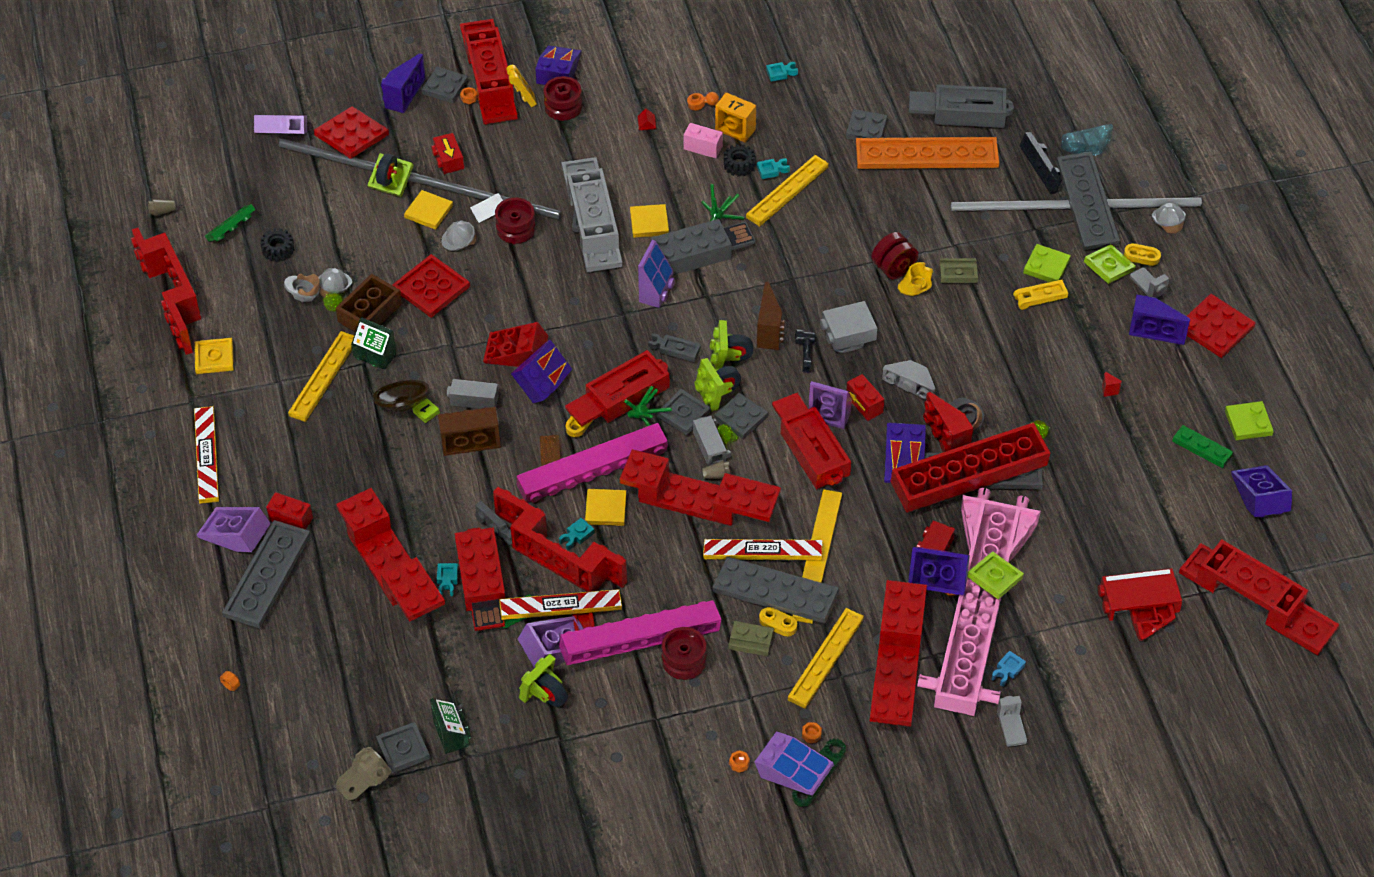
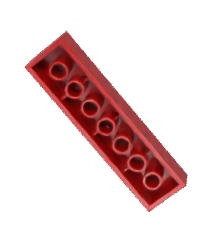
[890,423,1050,513]

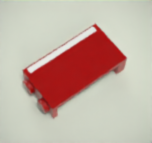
[1098,568,1182,621]

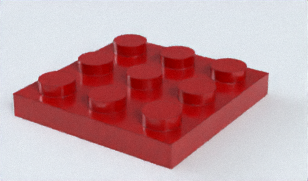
[314,106,389,159]
[392,254,470,318]
[1187,294,1256,358]

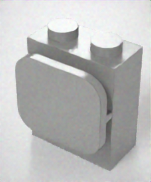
[820,301,877,353]

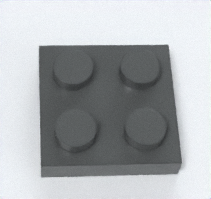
[422,67,468,103]
[846,109,888,140]
[657,389,711,435]
[714,393,768,439]
[376,722,430,773]

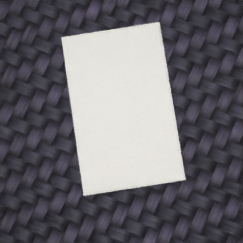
[470,193,503,223]

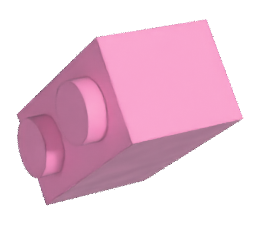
[684,123,723,158]

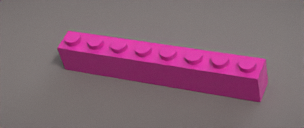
[517,423,668,503]
[559,600,722,665]

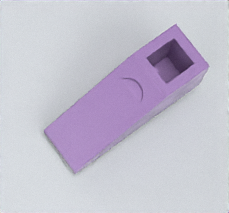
[254,115,307,134]

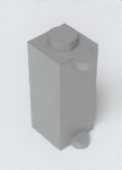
[447,379,499,409]
[693,416,732,466]

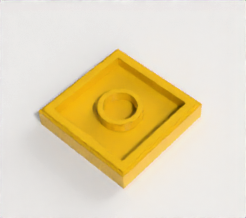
[404,190,453,230]
[630,204,669,238]
[195,338,234,374]
[585,489,626,526]

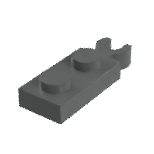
[648,333,701,362]
[475,501,512,546]

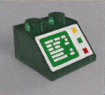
[351,317,397,370]
[430,698,471,754]

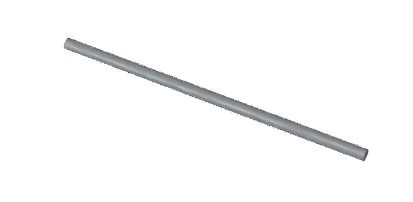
[951,197,1202,211]

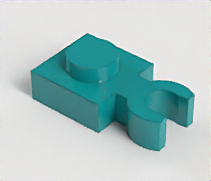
[766,62,798,82]
[757,158,790,179]
[559,518,595,550]
[437,563,458,596]

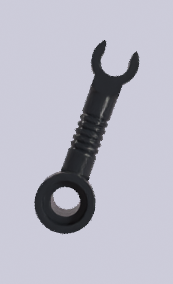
[795,329,815,373]

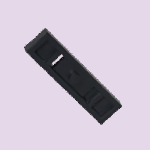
[1019,132,1062,194]

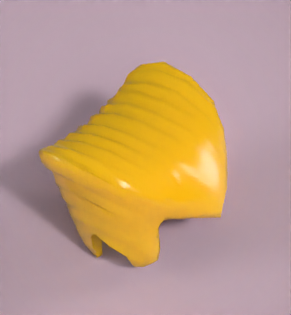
[898,262,933,296]

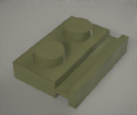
[939,258,978,283]
[728,621,774,657]

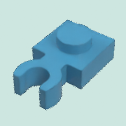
[991,651,1026,686]

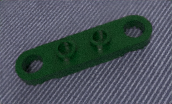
[792,738,846,807]

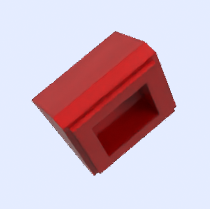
[638,108,656,130]
[1102,372,1122,397]

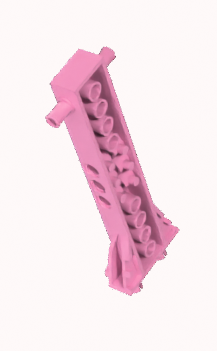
[917,488,1040,716]

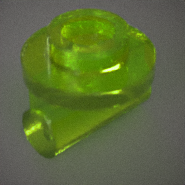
[323,293,342,311]
[1030,420,1049,438]
[717,424,738,443]

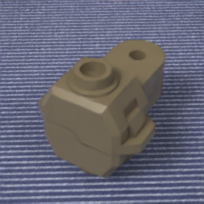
[336,747,391,800]

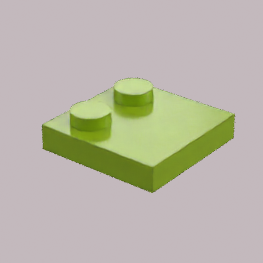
[1023,244,1071,282]
[1084,244,1136,284]
[1225,401,1273,440]
[967,551,1024,599]

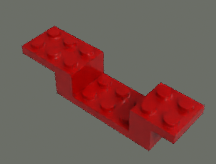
[460,19,518,125]
[130,228,201,355]
[620,449,781,526]
[493,487,627,592]
[336,488,445,622]
[1179,539,1340,655]
[870,580,927,727]

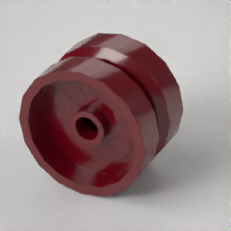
[543,76,582,121]
[495,197,536,244]
[871,232,919,279]
[662,627,707,680]

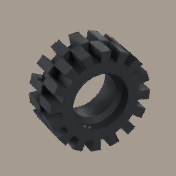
[724,144,755,177]
[260,228,295,262]

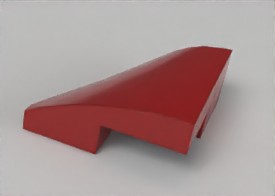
[1129,604,1176,641]

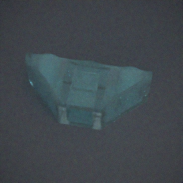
[1061,124,1113,156]

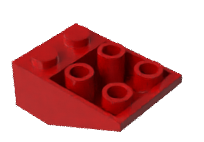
[483,322,548,367]
[923,392,973,452]

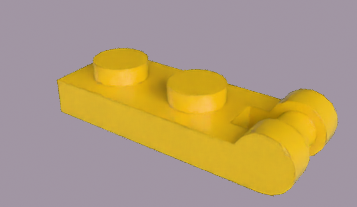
[506,65,537,107]
[1013,280,1068,310]

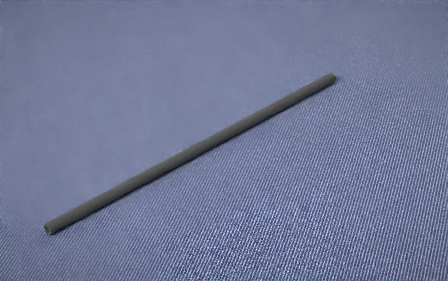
[279,139,562,220]

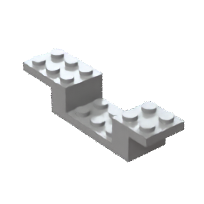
[561,157,622,272]

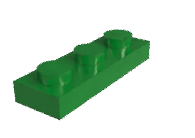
[205,204,255,242]
[1172,425,1233,469]

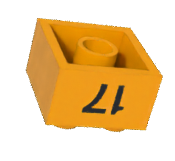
[715,93,756,143]

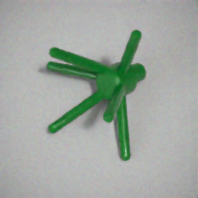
[701,184,745,221]
[624,386,672,427]

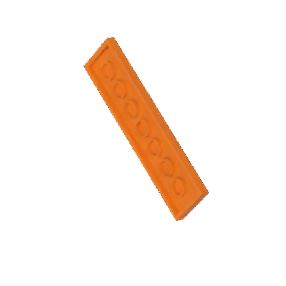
[856,137,999,169]

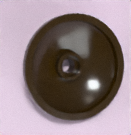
[373,380,430,411]

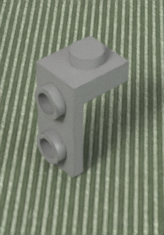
[1130,267,1169,298]
[997,696,1027,747]

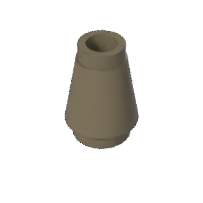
[148,199,175,217]
[702,460,731,479]

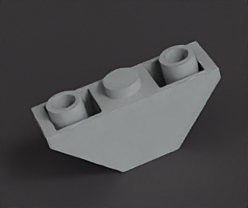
[882,360,935,399]

